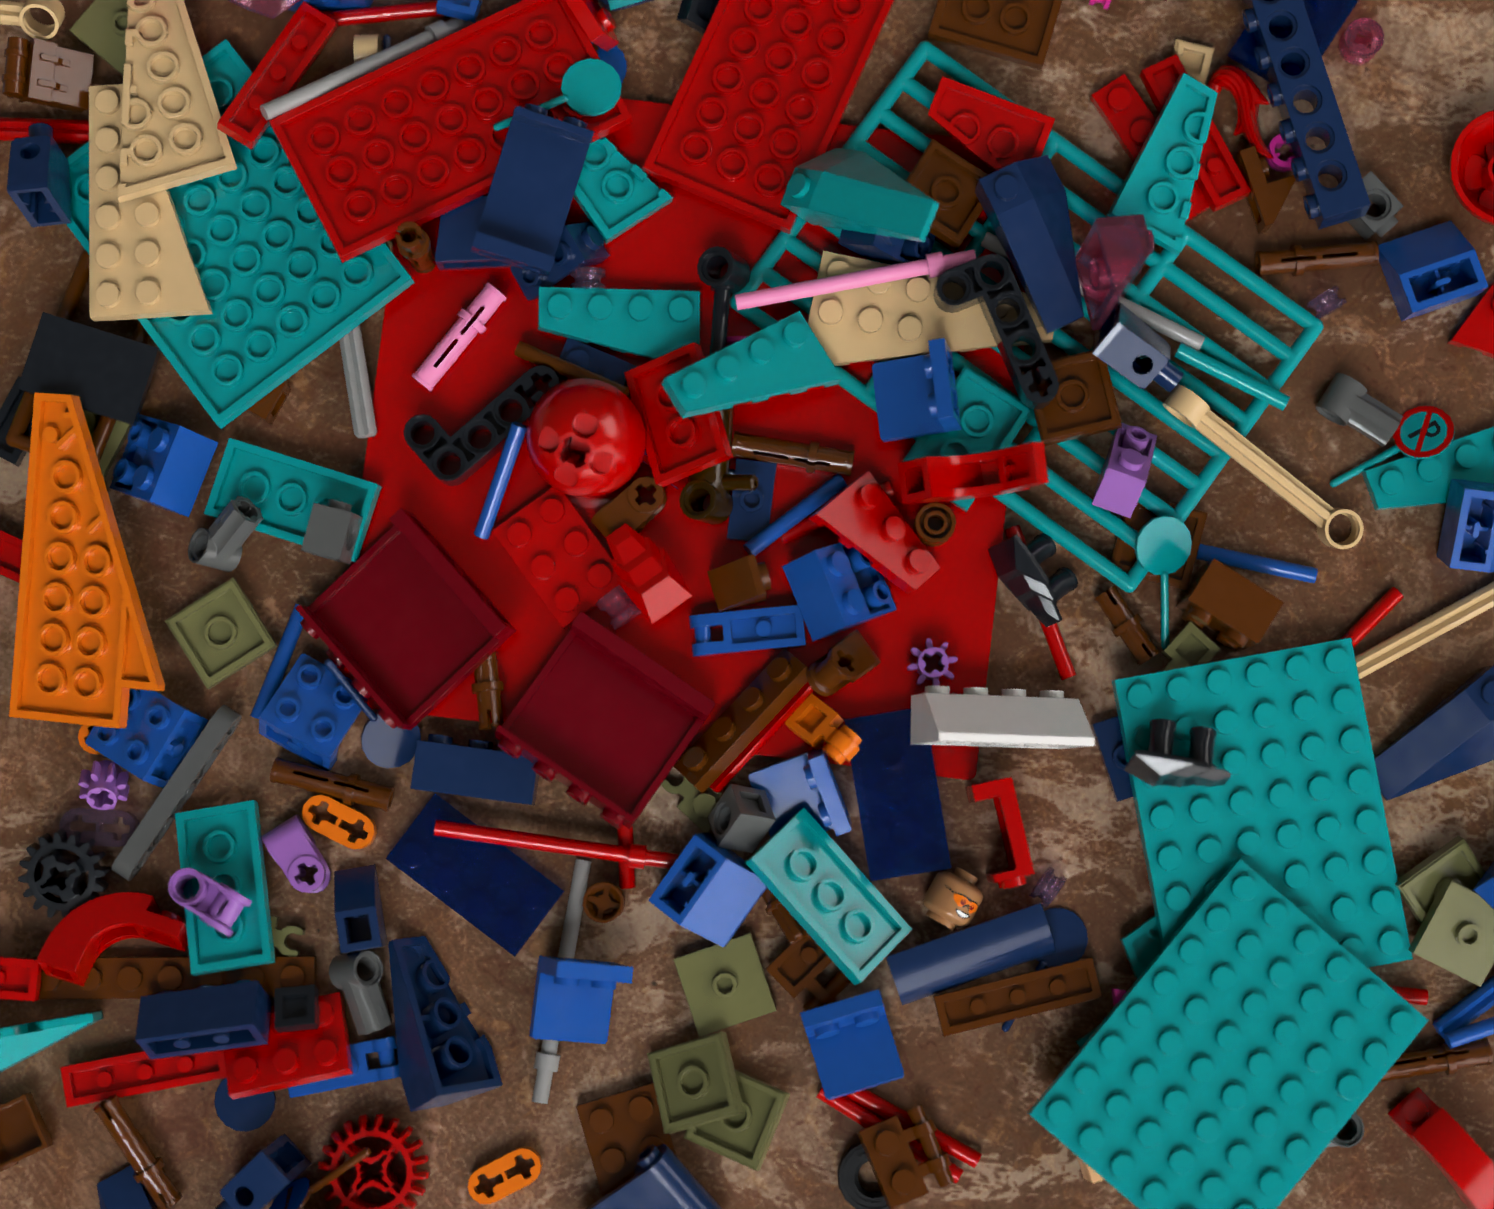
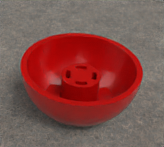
[1449,110,1494,225]
[526,378,646,498]

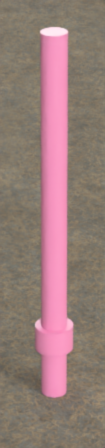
[734,249,976,311]

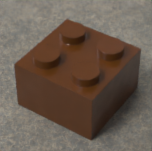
[1176,558,1284,651]

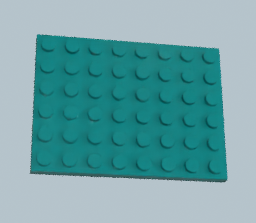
[66,39,415,429]
[1111,638,1413,968]
[1027,859,1429,1209]

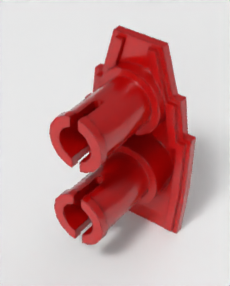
[606,523,692,624]

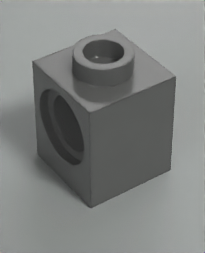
[1347,171,1403,241]
[301,499,363,564]
[708,784,776,853]

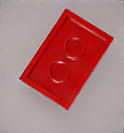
[624,342,734,487]
[492,487,622,630]
[224,992,353,1099]

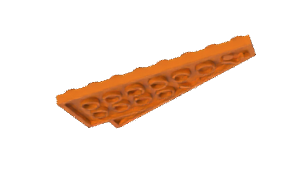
[9,392,165,729]

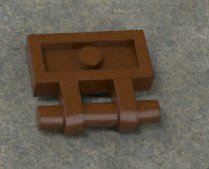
[765,935,851,1011]
[857,1104,954,1209]

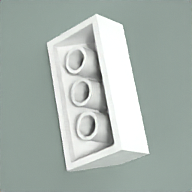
[910,686,1095,749]

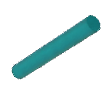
[1174,343,1290,411]

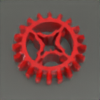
[318,1113,430,1209]

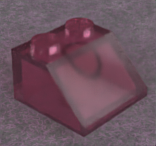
[1075,214,1154,330]

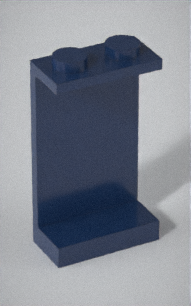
[470,103,594,277]

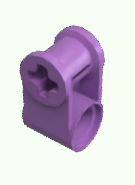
[261,814,331,893]
[168,868,253,937]

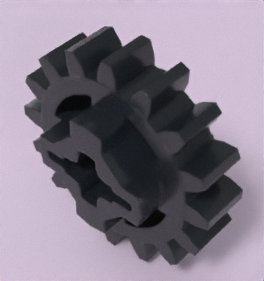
[18,829,110,918]

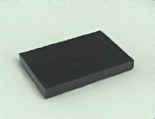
[17,312,161,427]

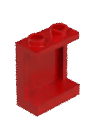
[965,776,1035,889]

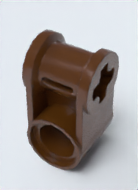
[591,476,667,538]
[806,629,881,696]

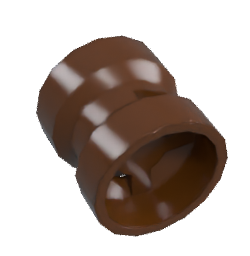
[913,502,956,547]
[583,882,625,923]

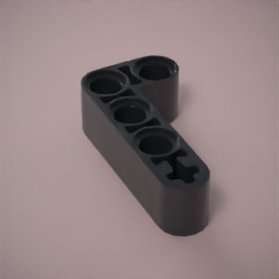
[933,254,1059,409]
[404,365,560,486]

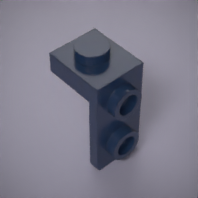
[510,222,610,301]

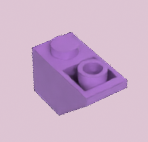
[1092,423,1157,518]

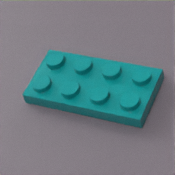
[204,438,382,562]
[175,800,276,976]
[745,808,912,986]

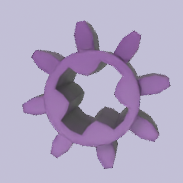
[907,638,958,686]
[78,760,130,810]

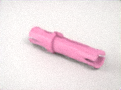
[411,282,507,392]

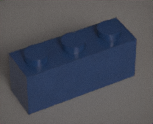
[410,734,539,806]
[135,980,272,1060]

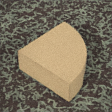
[1173,39,1214,85]

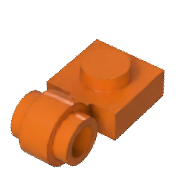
[785,693,862,765]

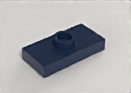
[727,459,777,542]
[1091,716,1133,802]

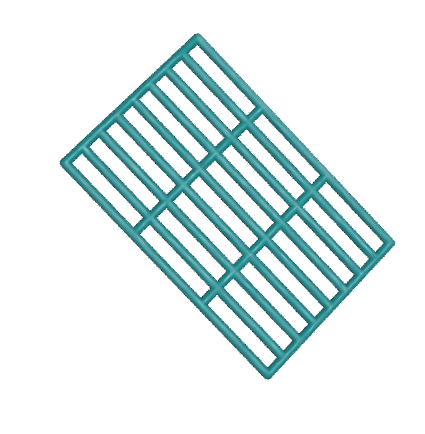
[730,41,1324,593]

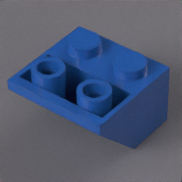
[1378,220,1489,322]
[109,414,218,517]
[1436,478,1494,573]
[782,543,897,642]
[648,833,767,947]

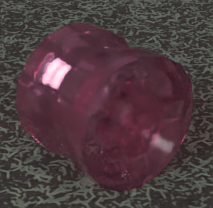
[1338,18,1384,65]
[596,585,642,630]

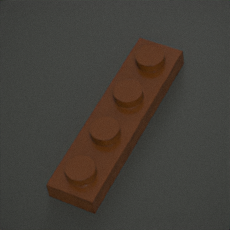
[674,648,808,794]
[933,957,1103,1036]

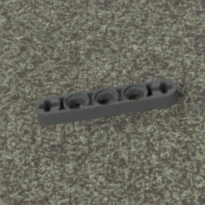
[111,704,242,881]

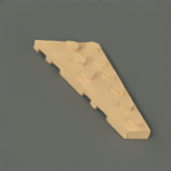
[118,0,237,203]
[89,84,213,322]
[808,251,1054,366]

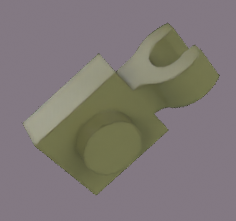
[1159,621,1220,672]

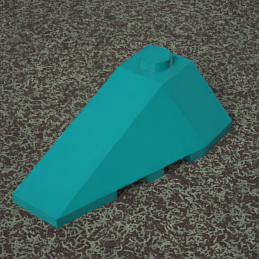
[780,148,939,242]
[0,1010,103,1073]

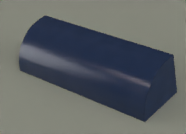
[886,903,1056,1006]

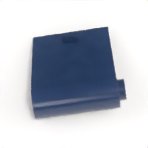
[586,1144,722,1209]

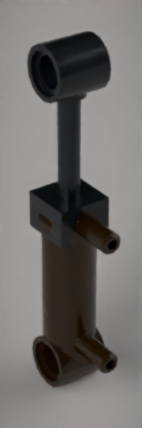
[679,246,758,525]

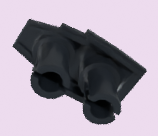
[988,533,1078,627]
[1124,719,1231,787]

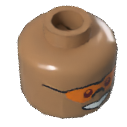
[923,867,983,931]

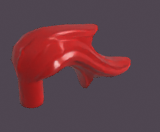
[1206,64,1274,159]

